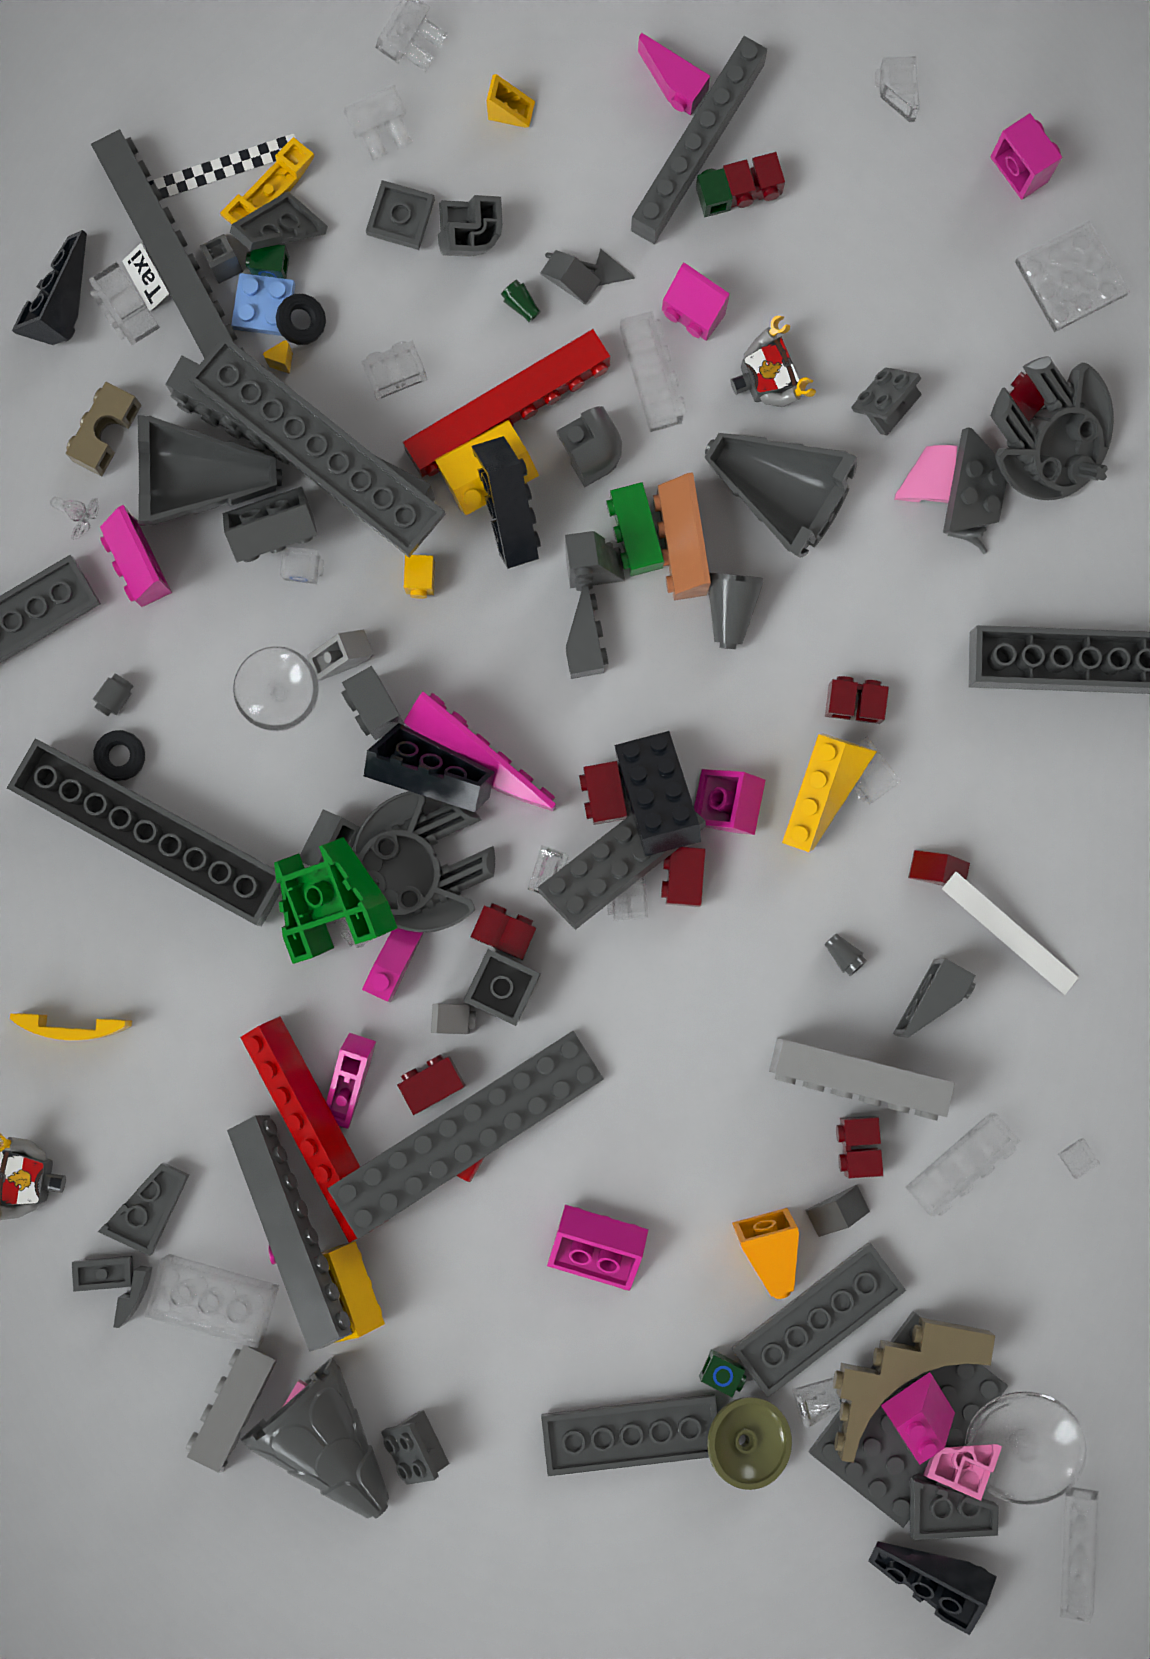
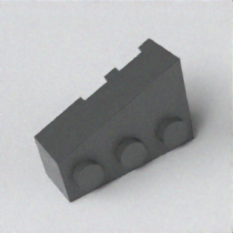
[565,531,625,591]

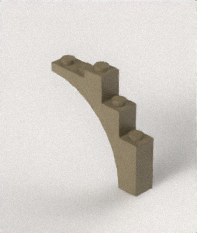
[833,1317,995,1463]

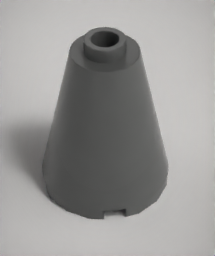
[708,573,763,649]

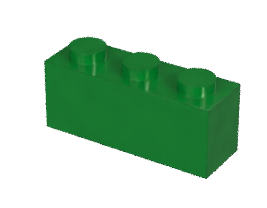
[606,482,664,577]

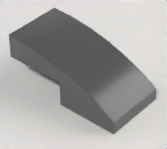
[113,1266,152,1328]

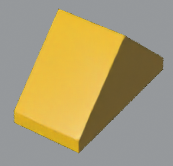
[486,74,535,128]

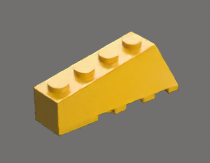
[782,733,877,852]

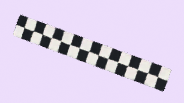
[148,134,296,199]

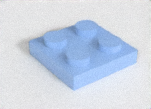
[231,273,295,336]

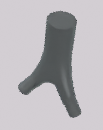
[947,526,988,554]

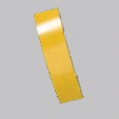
[220,137,314,224]
[10,1013,132,1040]

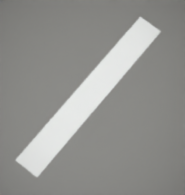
[942,872,1079,995]

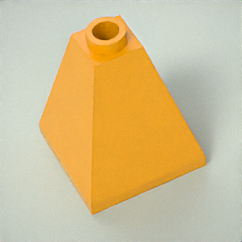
[732,1208,799,1299]

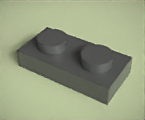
[72,1256,133,1292]

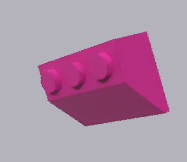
[100,505,172,607]
[547,1205,649,1291]

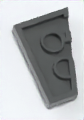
[230,191,328,251]
[98,1163,189,1256]
[910,1477,999,1540]

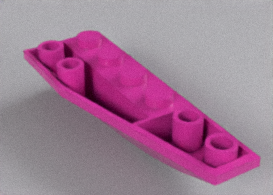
[404,692,556,811]

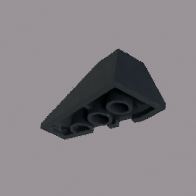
[12,230,87,345]
[868,1541,997,1635]

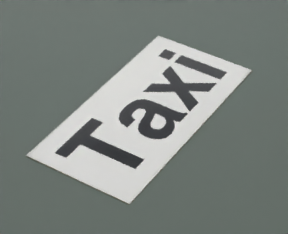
[122,243,169,311]

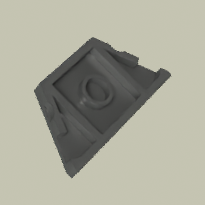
[943,427,1007,534]

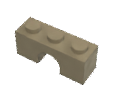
[65,382,142,477]

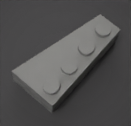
[186,1345,277,1473]

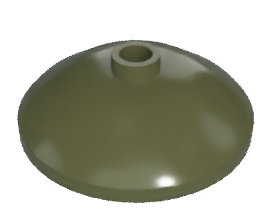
[707,1397,792,1490]

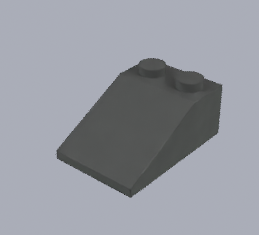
[893,958,976,1038]

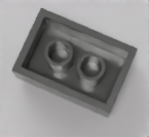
[223,486,317,563]

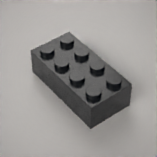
[614,731,701,857]

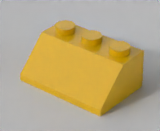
[435,420,539,515]
[321,1241,385,1343]

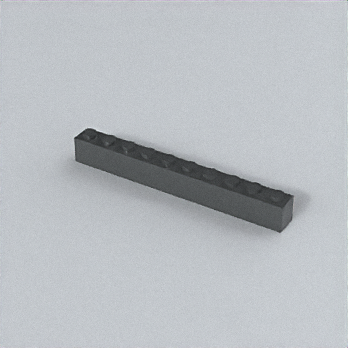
[91,129,245,359]

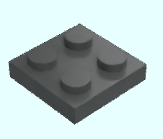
[366,180,435,250]

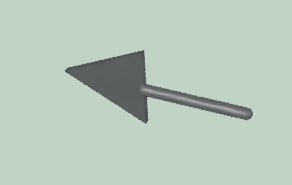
[545,248,635,286]

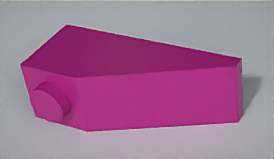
[638,33,710,115]
[362,928,424,1002]
[326,1033,376,1129]

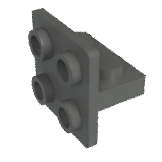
[851,368,922,436]
[381,1410,450,1485]

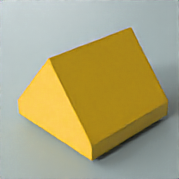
[263,340,293,374]

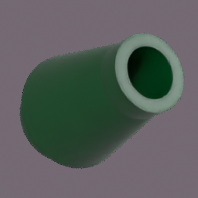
[501,279,541,322]

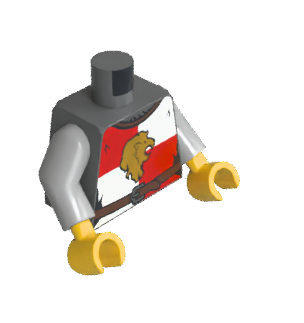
[730,316,816,407]
[0,1133,66,1220]

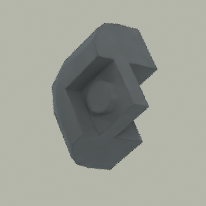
[438,195,503,257]
[556,406,622,487]

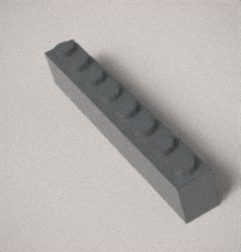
[631,36,767,244]
[227,1115,352,1352]

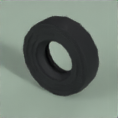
[276,294,326,345]
[93,730,145,781]

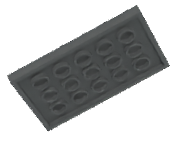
[809,1311,1008,1528]

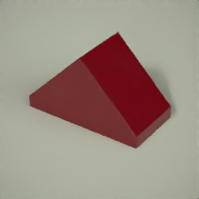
[908,850,970,886]

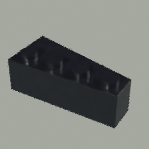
[472,436,541,569]
[363,723,495,812]

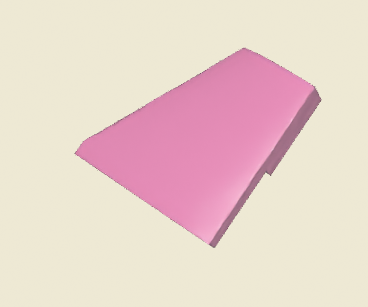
[894,445,957,503]
[923,1444,1002,1501]

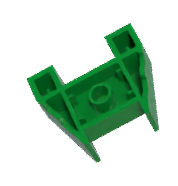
[274,837,398,964]

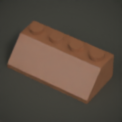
[653,472,711,601]

